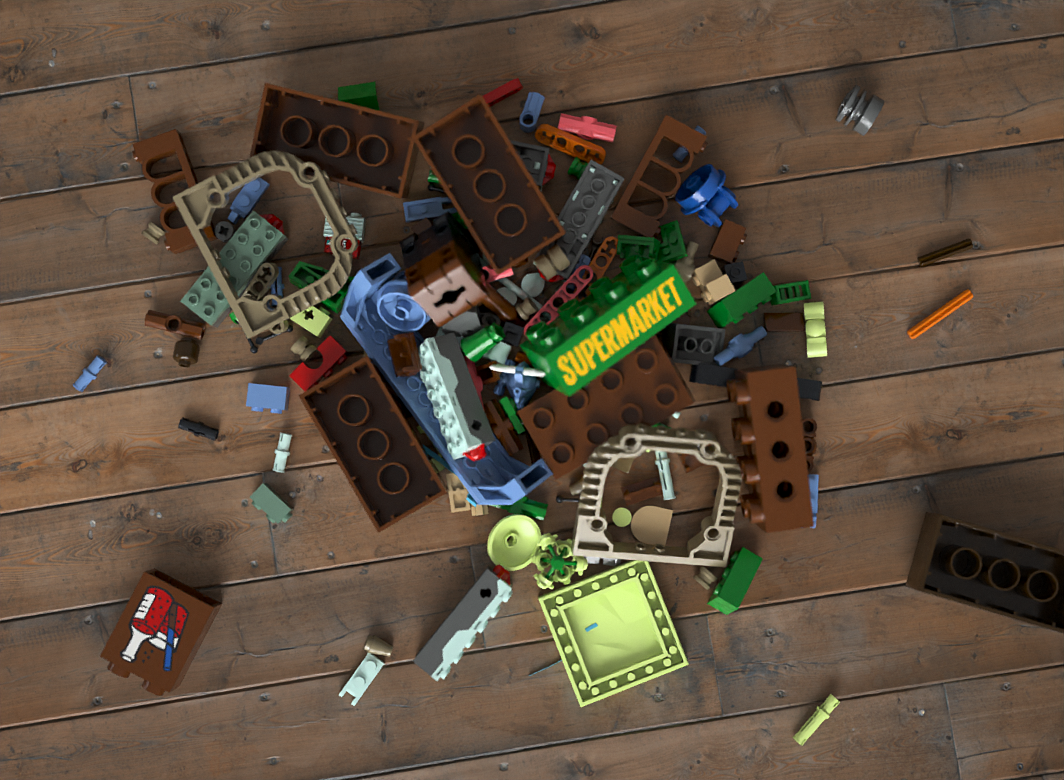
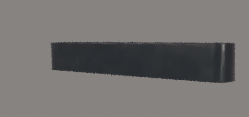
[689,363,822,401]

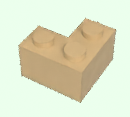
[691,260,735,306]

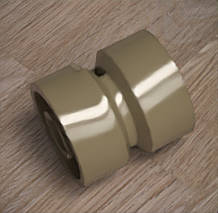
[533,244,570,280]

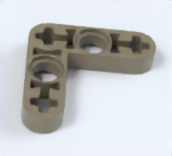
[242,262,288,334]

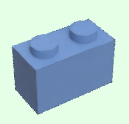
[246,383,290,414]

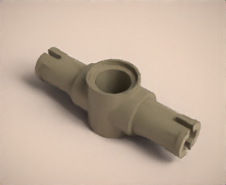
[674,241,699,283]

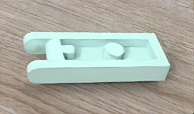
[339,653,385,706]

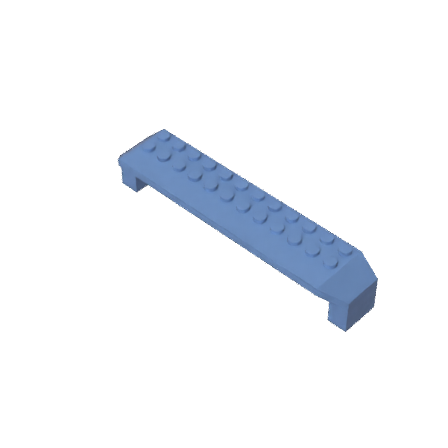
[340,253,553,505]

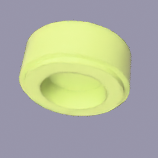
[612,507,632,527]

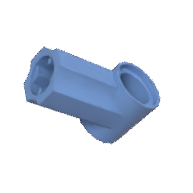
[519,92,545,133]

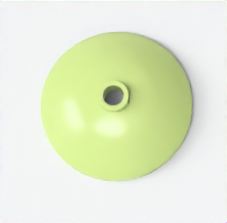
[487,514,541,571]

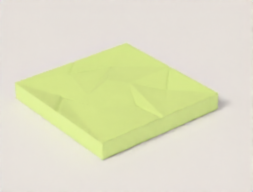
[538,560,689,707]

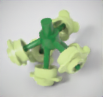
[531,533,588,589]

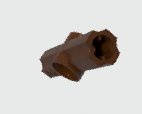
[145,310,206,340]
[483,398,524,456]

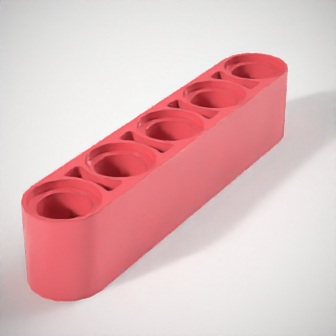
[523,265,593,339]

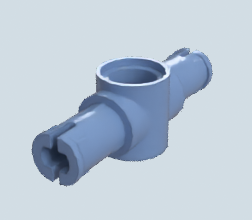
[714,326,767,366]

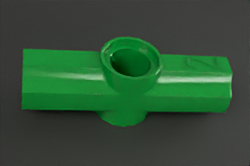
[490,496,548,520]

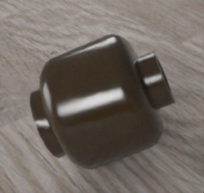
[173,338,200,367]

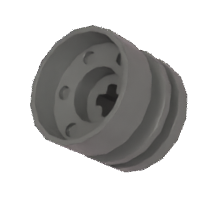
[835,85,885,136]

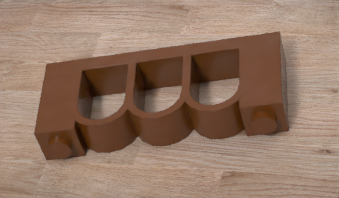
[611,115,708,238]
[132,129,218,254]

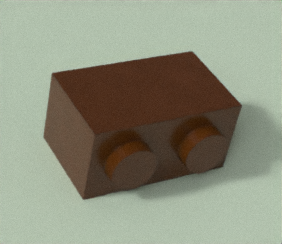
[708,219,747,265]

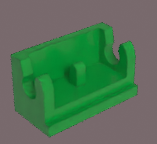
[617,235,660,260]

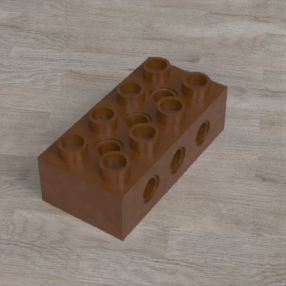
[726,364,814,533]

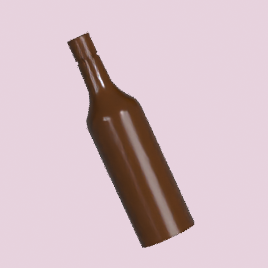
[481,282,530,331]

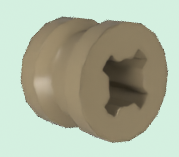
[141,221,166,245]
[515,297,539,321]
[693,566,717,590]

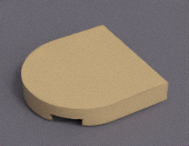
[630,505,673,546]

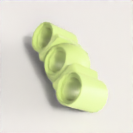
[804,302,827,358]

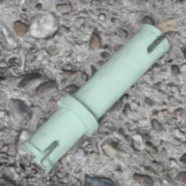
[655,451,676,500]

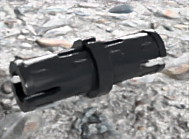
[178,417,219,441]

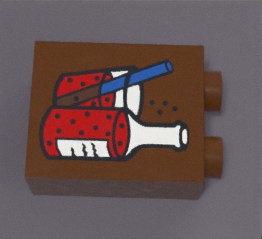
[100,568,223,696]

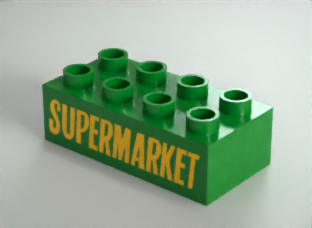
[520,254,696,397]

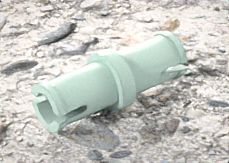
[272,432,292,473]

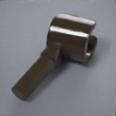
[589,234,604,261]

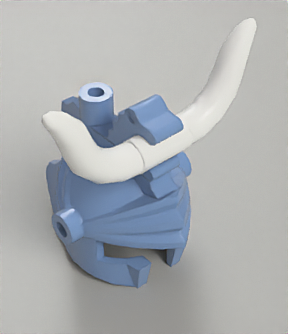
[490,361,545,411]

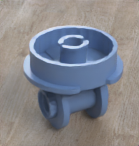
[377,270,431,332]

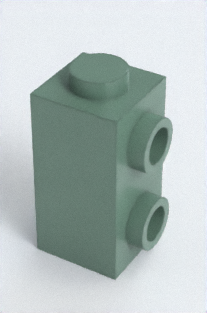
[250,483,294,524]

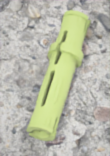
[793,694,840,746]

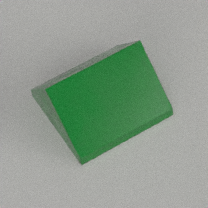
[338,81,380,111]

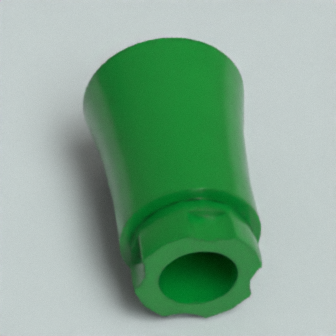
[461,322,505,362]

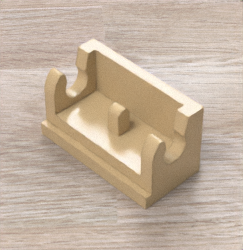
[446,473,471,513]

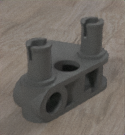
[442,304,500,338]

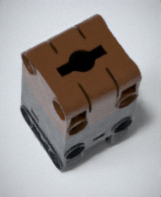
[400,211,490,327]

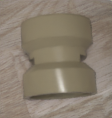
[290,336,317,363]

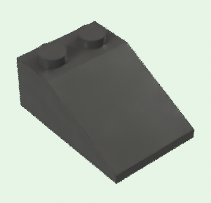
[662,323,726,366]

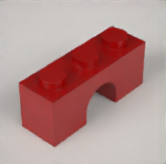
[289,335,349,392]

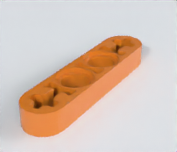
[535,124,606,165]
[573,236,618,302]

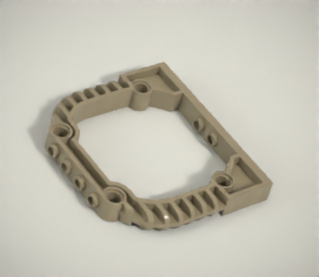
[172,151,358,339]
[571,424,742,567]

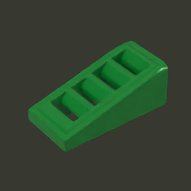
[770,280,811,306]

